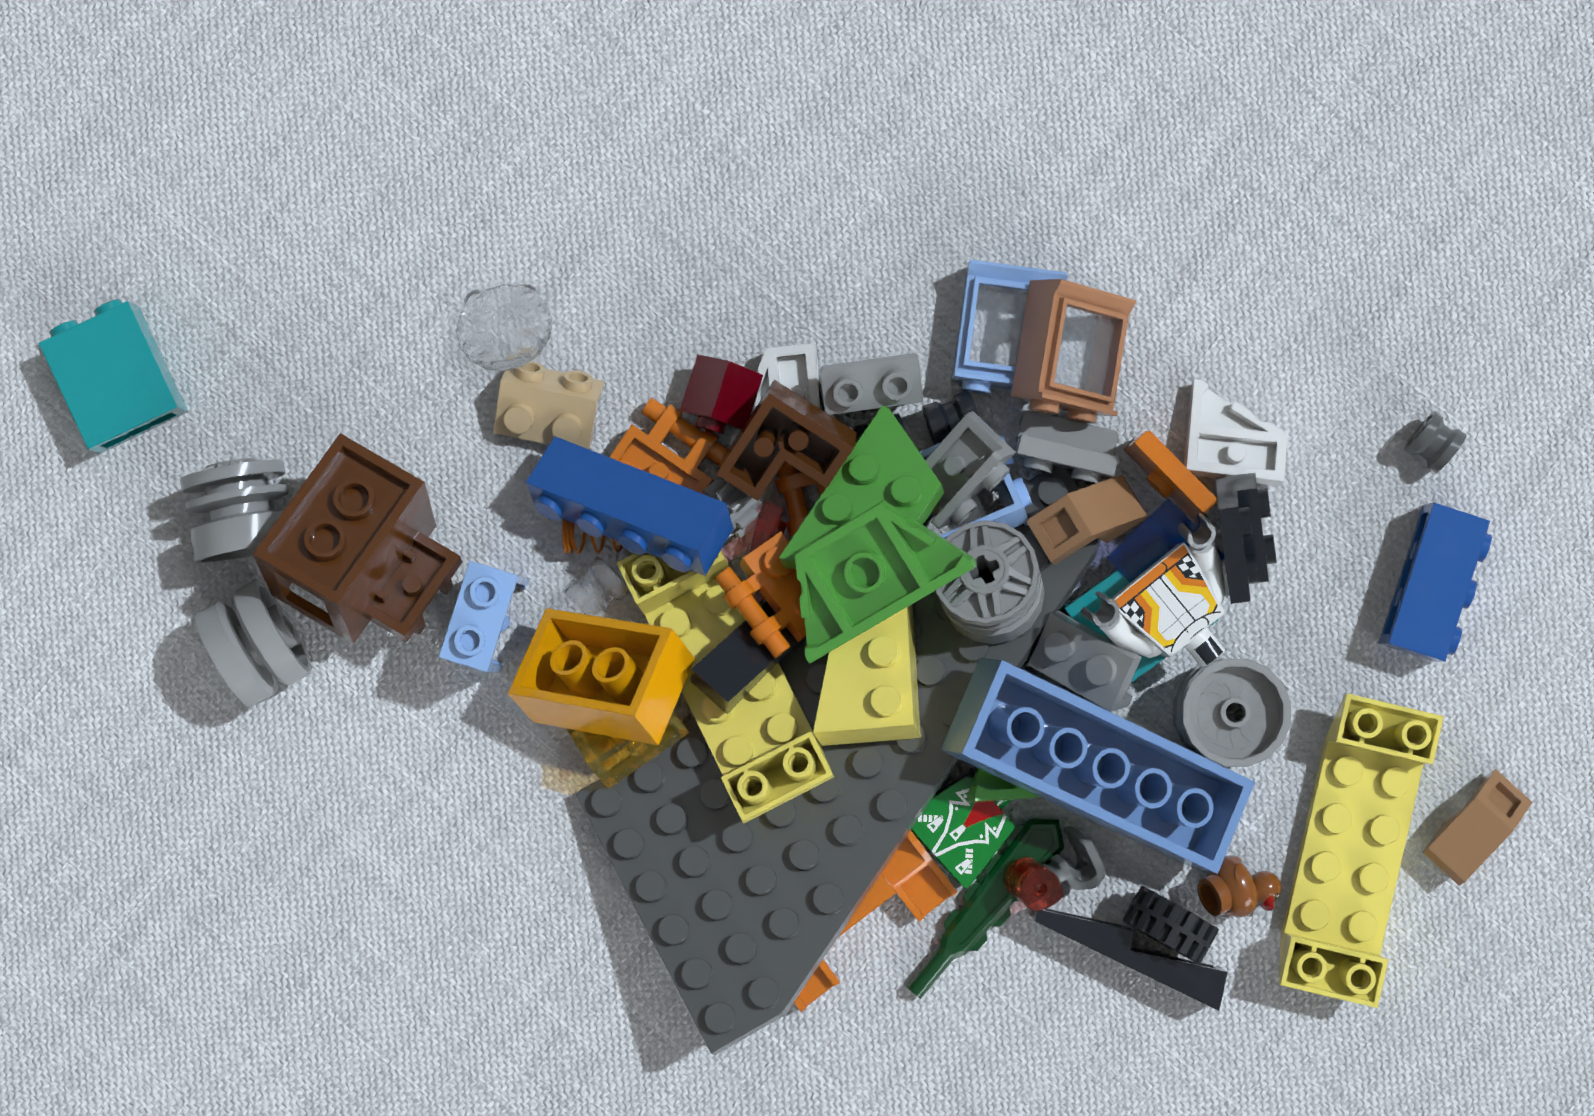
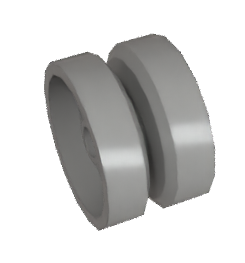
[194,579,312,708]
[1173,659,1291,767]

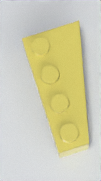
[813,604,921,746]

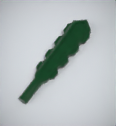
[906,819,1064,999]

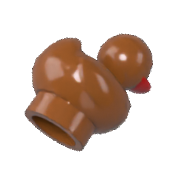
[1197,855,1282,918]

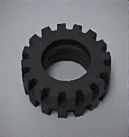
[1122,886,1219,964]

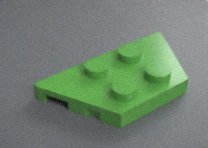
[779,405,944,569]
[795,500,977,664]

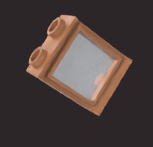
[1011,279,1136,424]

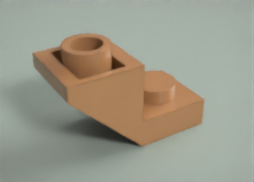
[1026,475,1149,565]
[1422,769,1533,886]

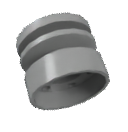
[180,458,289,563]
[936,520,1045,644]

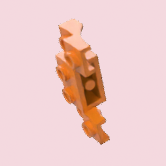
[794,830,958,1012]

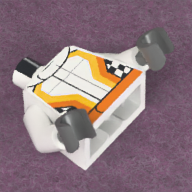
[1081,513,1226,668]

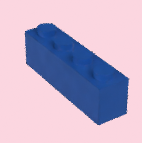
[525,436,734,576]

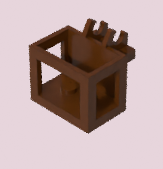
[253,433,462,644]

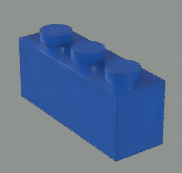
[1378,502,1492,662]

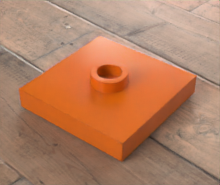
[1123,430,1217,519]

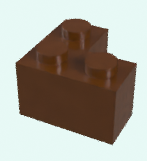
[716,379,857,501]

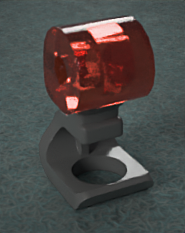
[1004,826,1105,911]

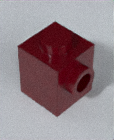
[680,354,763,434]

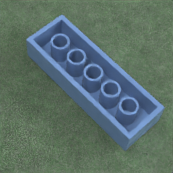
[941,658,1255,874]

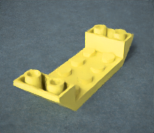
[616,550,834,823]
[1279,693,1444,1008]

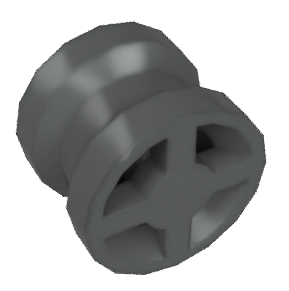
[1404,411,1467,473]

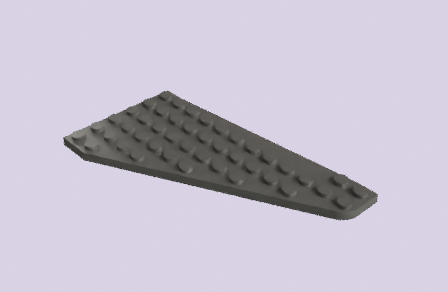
[576,466,1100,1055]

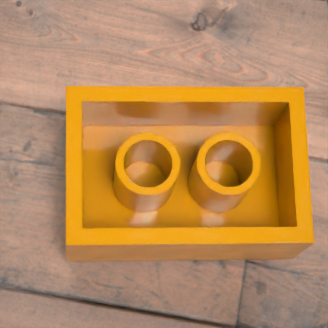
[508,608,695,745]

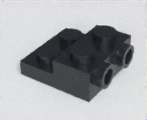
[1216,473,1277,604]

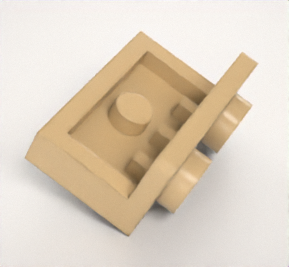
[493,361,604,450]

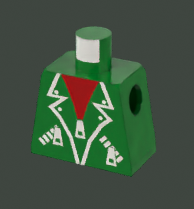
[911,774,1015,889]

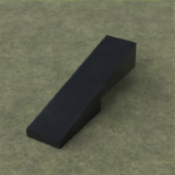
[691,601,806,714]
[1031,905,1228,1011]

